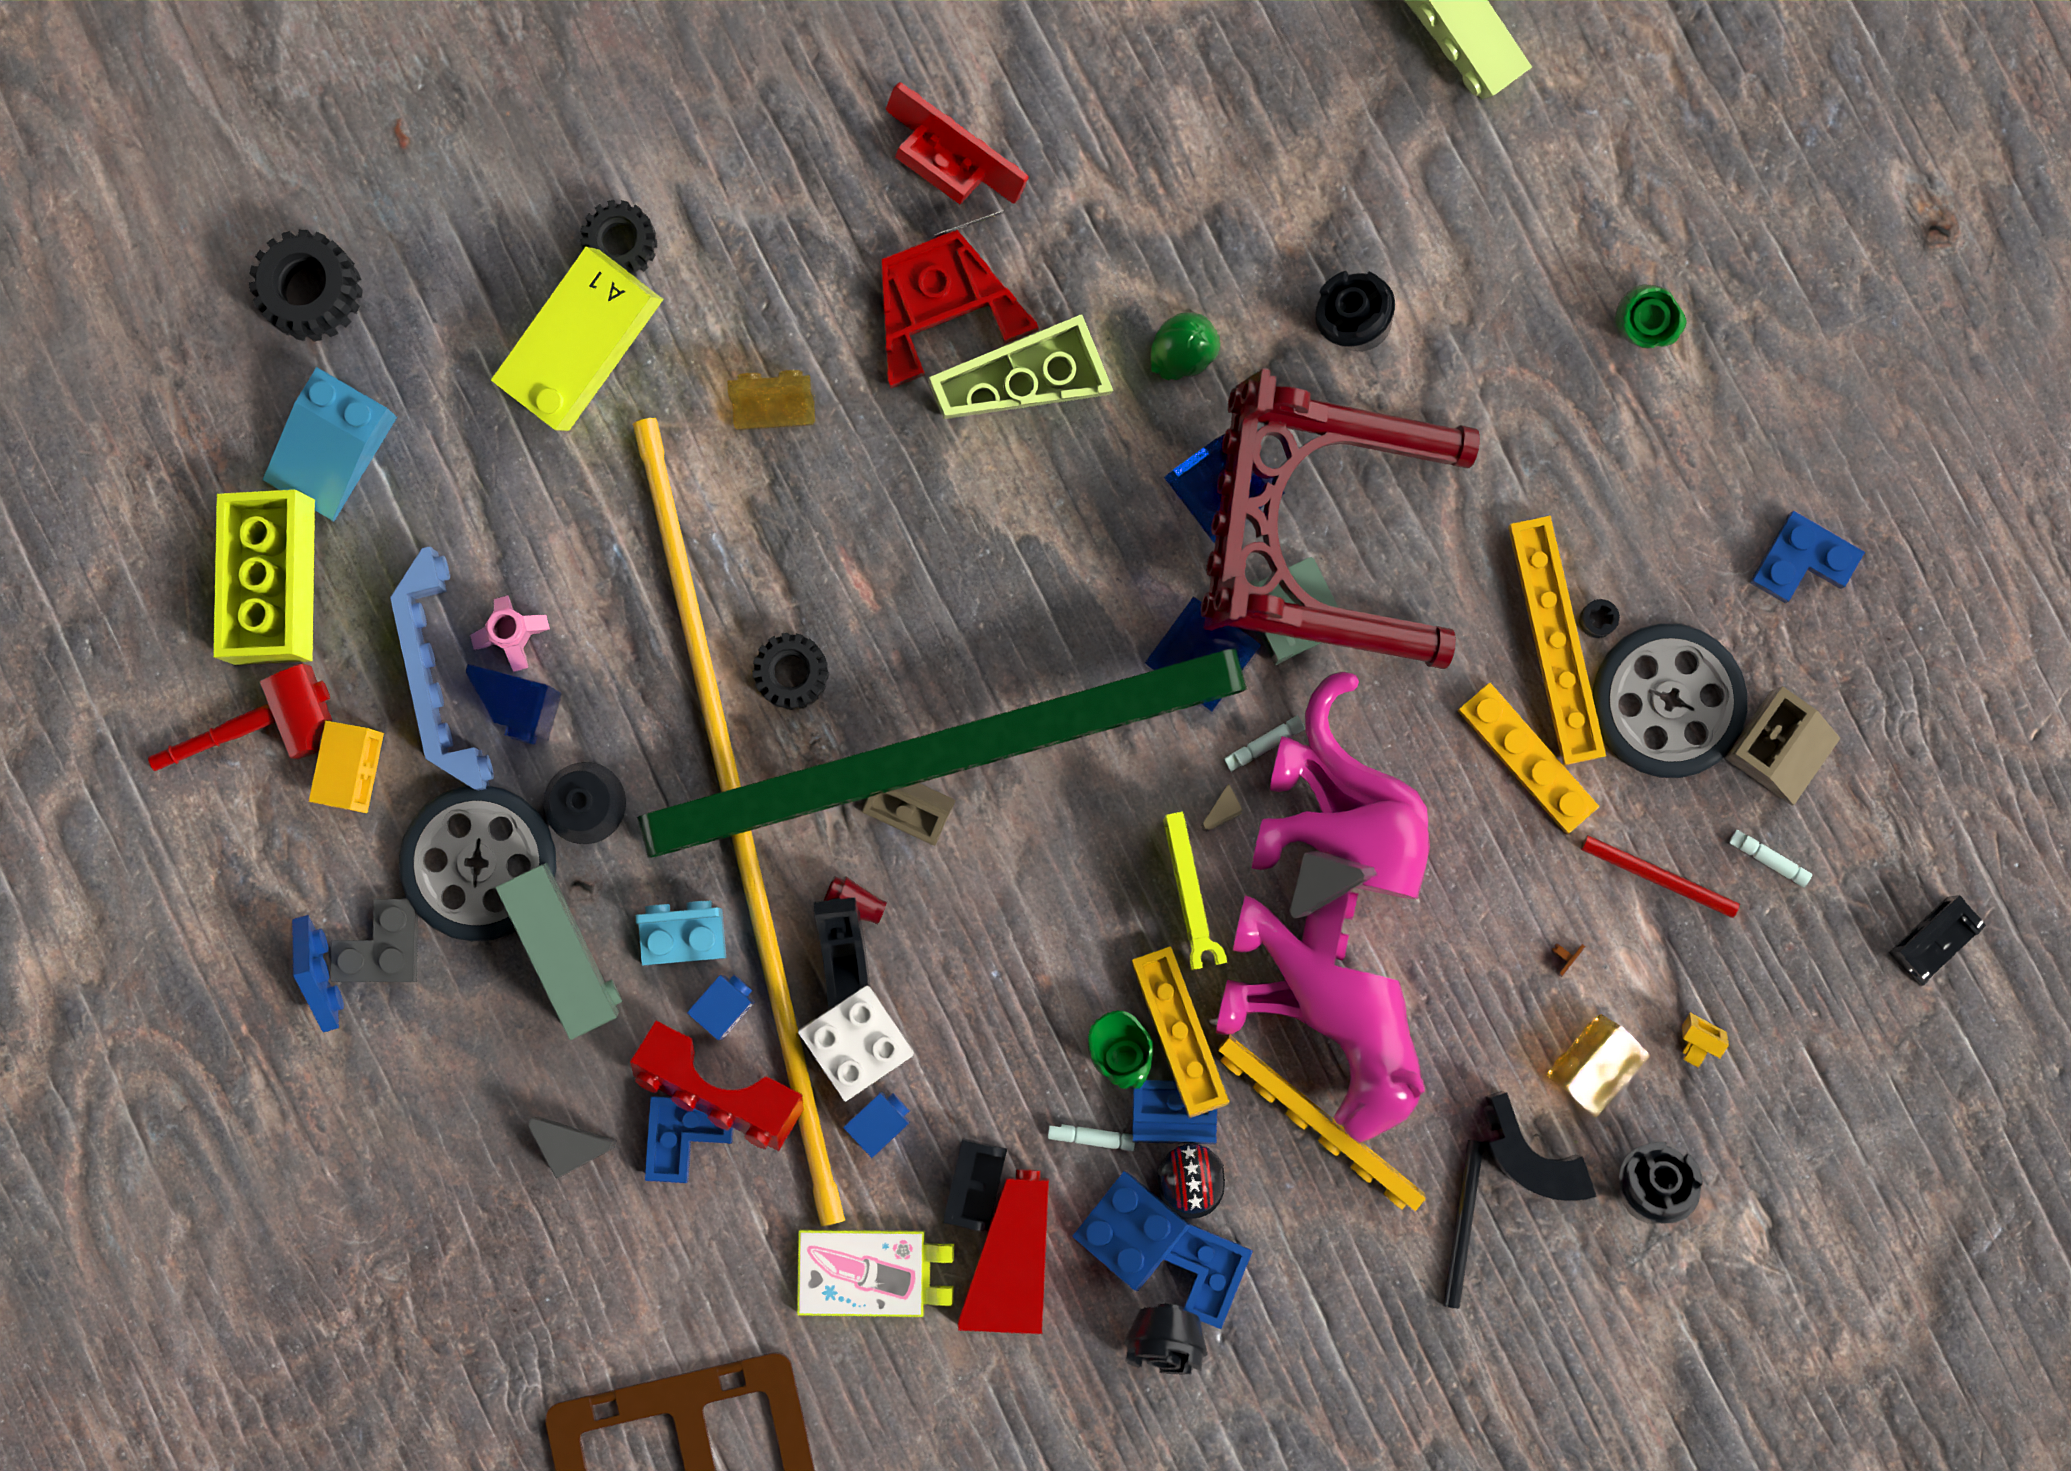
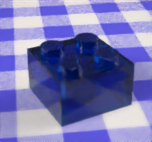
[1144,596,1261,716]

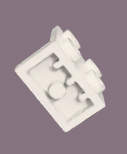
[798,986,914,1102]

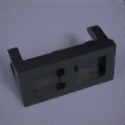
[1888,895,1986,986]
[943,1138,1008,1231]

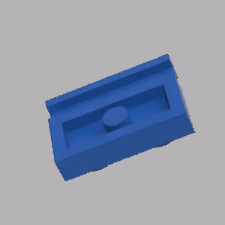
[1132,1080,1217,1145]

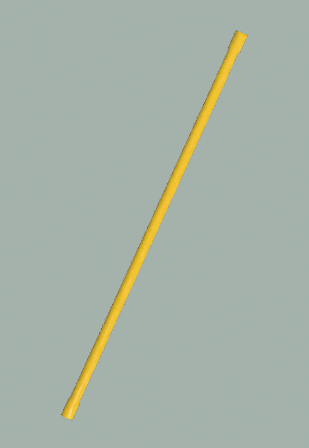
[633,418,845,1227]

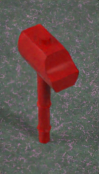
[148,663,333,771]

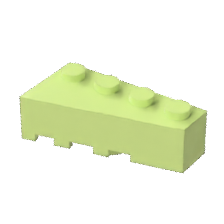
[1404,0,1532,99]
[928,314,1113,419]

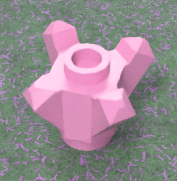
[470,595,550,672]

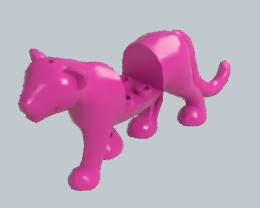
[1216,672,1430,1143]

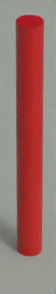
[1581,835,1740,918]

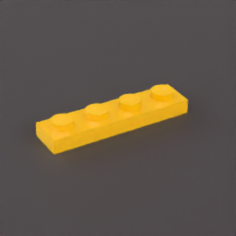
[1457,682,1600,834]
[1131,946,1229,1118]

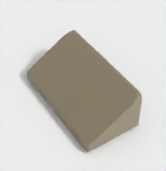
[860,783,956,846]

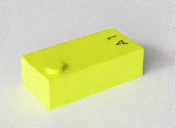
[491,247,664,431]
[214,490,315,665]

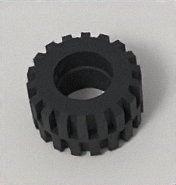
[249,230,363,341]

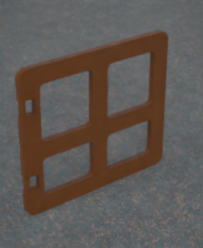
[545,1352,816,1471]

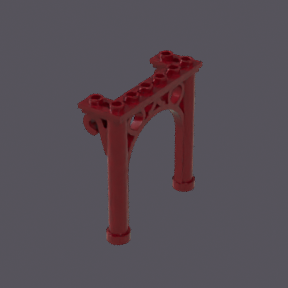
[1201,368,1480,669]

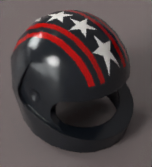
[1157,1144,1225,1219]

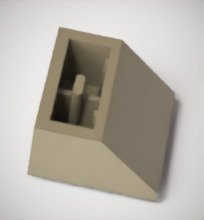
[1724,686,1840,806]

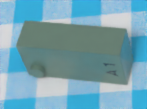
[495,863,623,1040]

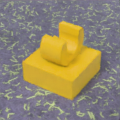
[1682,1012,1729,1068]

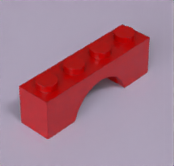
[630,1020,804,1151]

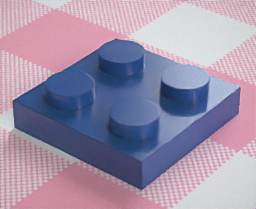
[1072,1171,1191,1291]

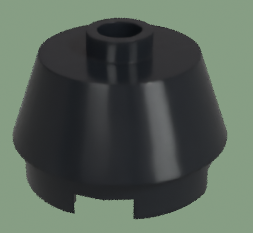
[1315,271,1395,352]
[544,762,626,844]
[1619,1141,1703,1224]
[1124,1303,1208,1375]

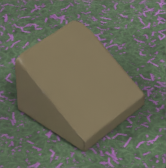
[1201,784,1243,832]

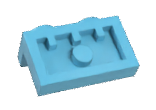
[635,901,726,966]

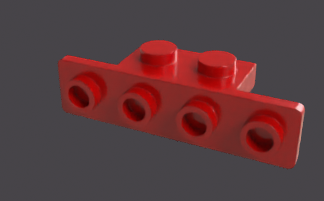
[886,82,1029,205]

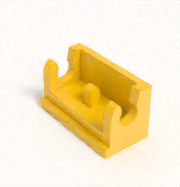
[308,720,384,813]

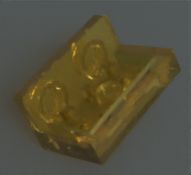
[727,370,816,430]

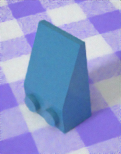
[262,367,397,521]

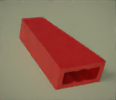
[958,1169,1049,1334]

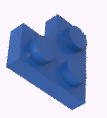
[1750,511,1865,603]
[292,915,344,1033]
[645,1096,734,1183]
[1164,1223,1253,1329]

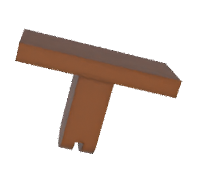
[1551,943,1586,977]

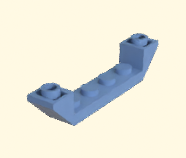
[390,546,494,791]

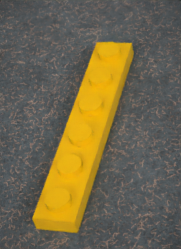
[1508,515,1606,766]
[1219,1034,1426,1212]

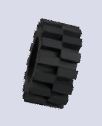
[580,200,657,277]
[752,633,829,710]

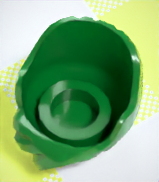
[1615,284,1687,349]
[1150,312,1221,381]
[1088,1010,1153,1089]

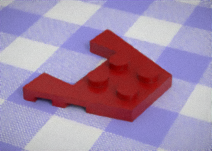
[881,230,1039,389]

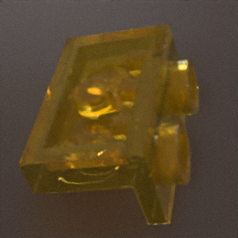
[1547,1014,1650,1118]

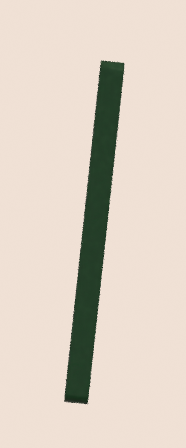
[637,649,1247,858]

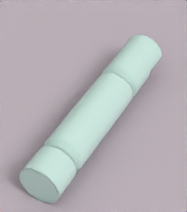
[1224,715,1305,771]
[1729,830,1812,888]
[1048,1124,1135,1151]

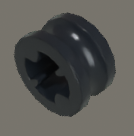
[1579,599,1620,639]

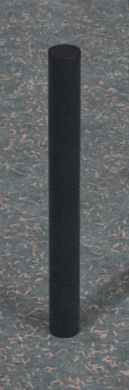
[1443,1140,1484,1309]

